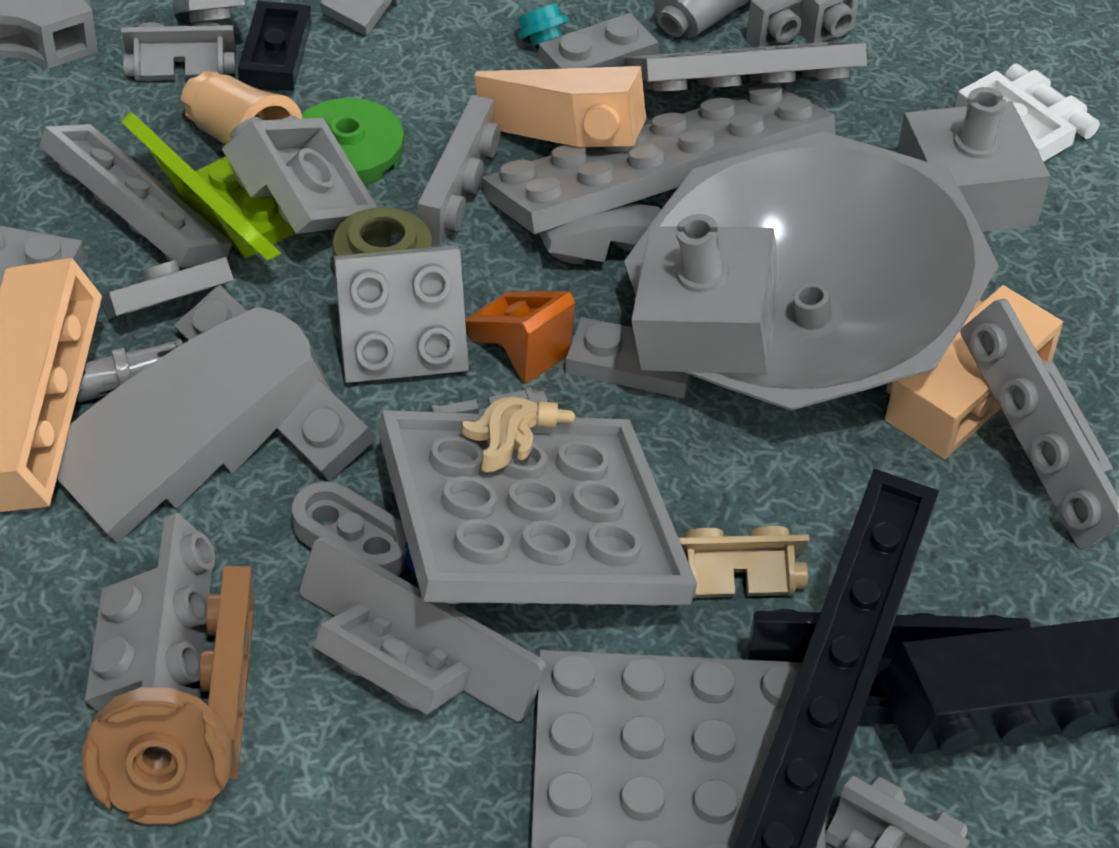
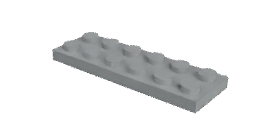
[481,83,836,234]

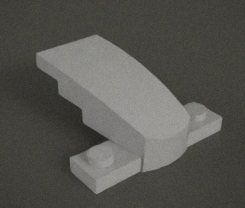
[57,284,376,543]

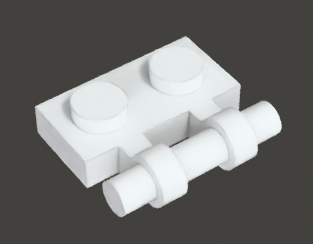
[955,63,1100,162]

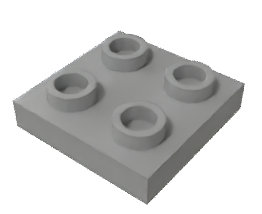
[333,245,469,383]

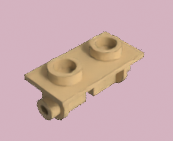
[679,526,809,599]

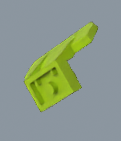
[121,111,295,261]

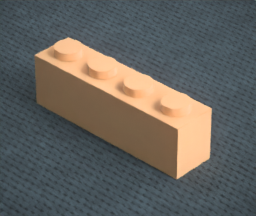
[0,258,102,512]

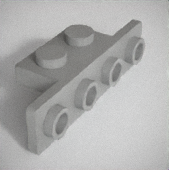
[960,299,1119,549]
[85,513,215,754]
[300,536,546,722]

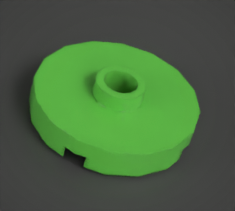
[302,98,404,185]

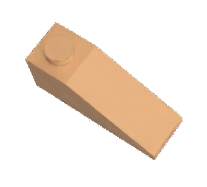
[474,66,646,147]

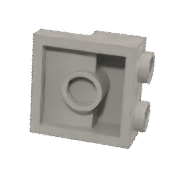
[222,116,377,234]

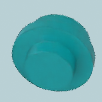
[516,3,569,47]

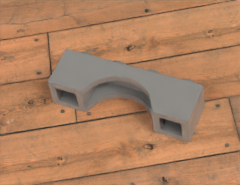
[0,0,98,69]

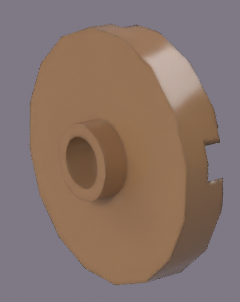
[81,687,232,825]

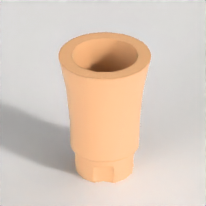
[181,70,303,145]

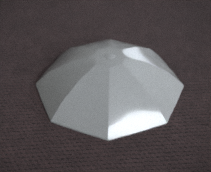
[624,131,998,411]

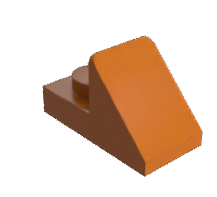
[465,291,575,384]

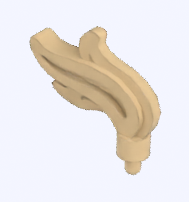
[461,396,575,472]

